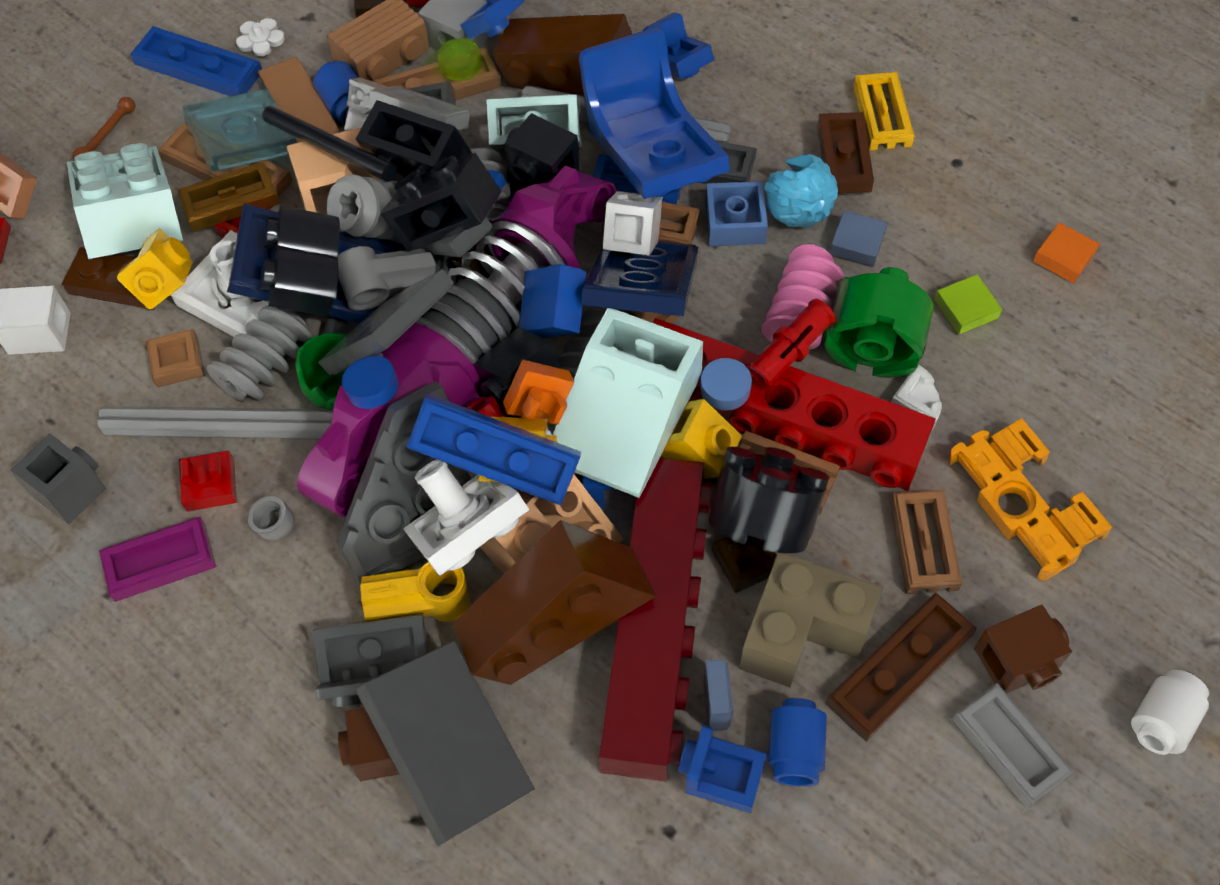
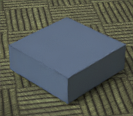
[830,211,888,267]
[703,659,733,731]

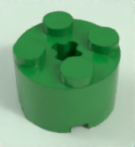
[825,267,934,378]

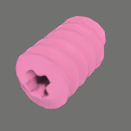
[761,244,844,349]

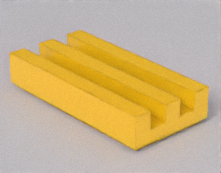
[853,72,915,151]

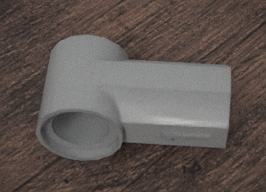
[337,246,436,311]

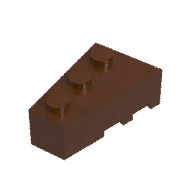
[492,14,632,96]
[453,520,656,685]

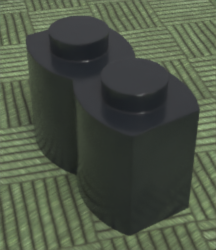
[260,205,340,316]

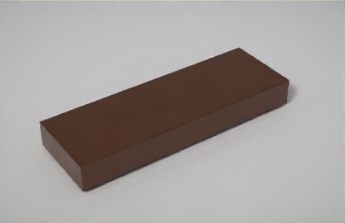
[826,592,977,742]

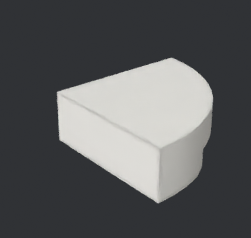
[891,364,942,431]

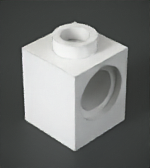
[603,191,663,255]

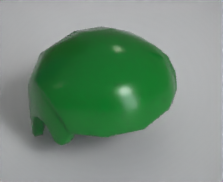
[295,332,347,410]

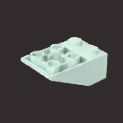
[67,143,183,259]
[553,308,703,498]

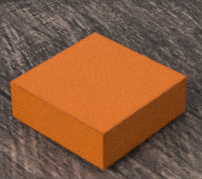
[1033,222,1100,284]

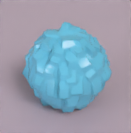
[764,154,838,228]

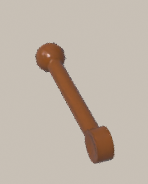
[73,97,136,160]

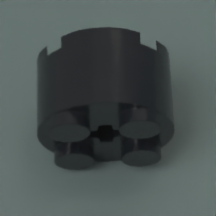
[708,446,829,553]

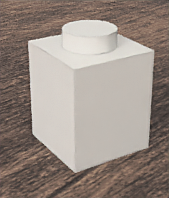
[0,285,71,355]

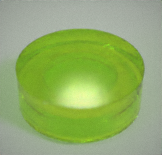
[437,38,482,81]

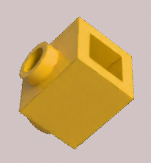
[661,399,742,479]

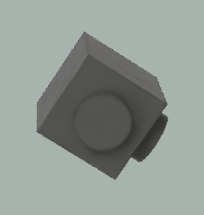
[11,433,106,525]

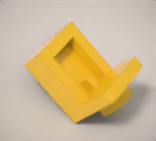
[117,228,193,309]

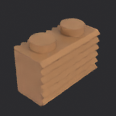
[326,0,429,81]

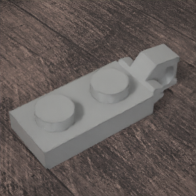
[347,77,470,130]

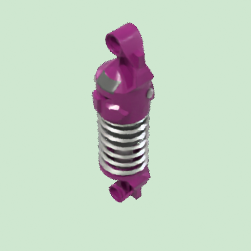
[297,166,616,517]

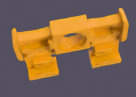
[948,418,1112,581]

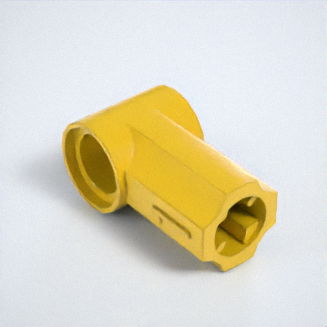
[360,562,470,622]

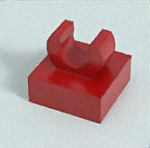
[179,450,237,512]

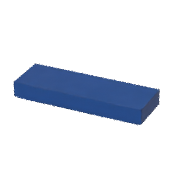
[130,26,262,100]
[406,393,581,505]

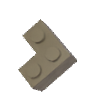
[739,553,883,687]

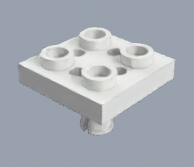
[171,230,268,337]
[403,459,530,576]

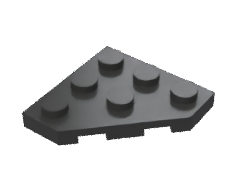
[337,381,478,585]

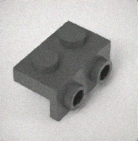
[313,613,429,707]

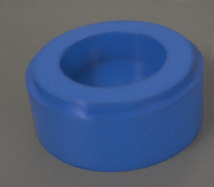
[342,356,399,409]

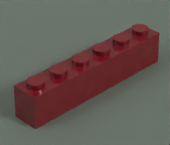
[599,458,712,782]

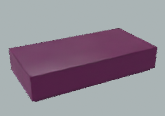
[99,517,216,602]

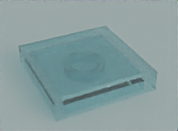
[182,89,296,172]

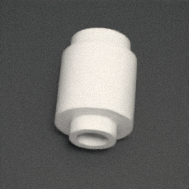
[1131,669,1209,755]

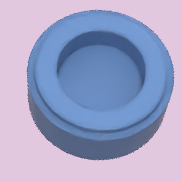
[700,358,752,410]

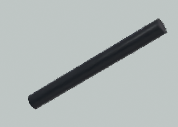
[262,106,397,182]

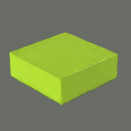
[934,274,1003,335]

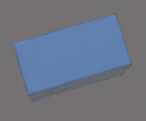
[705,181,768,246]

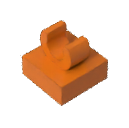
[503,360,574,425]

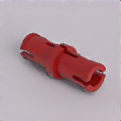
[746,299,836,390]

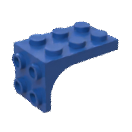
[579,28,730,199]

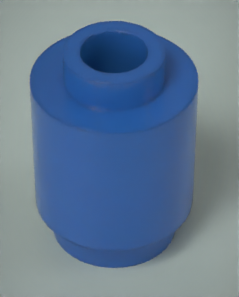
[313,61,358,125]
[768,698,827,787]

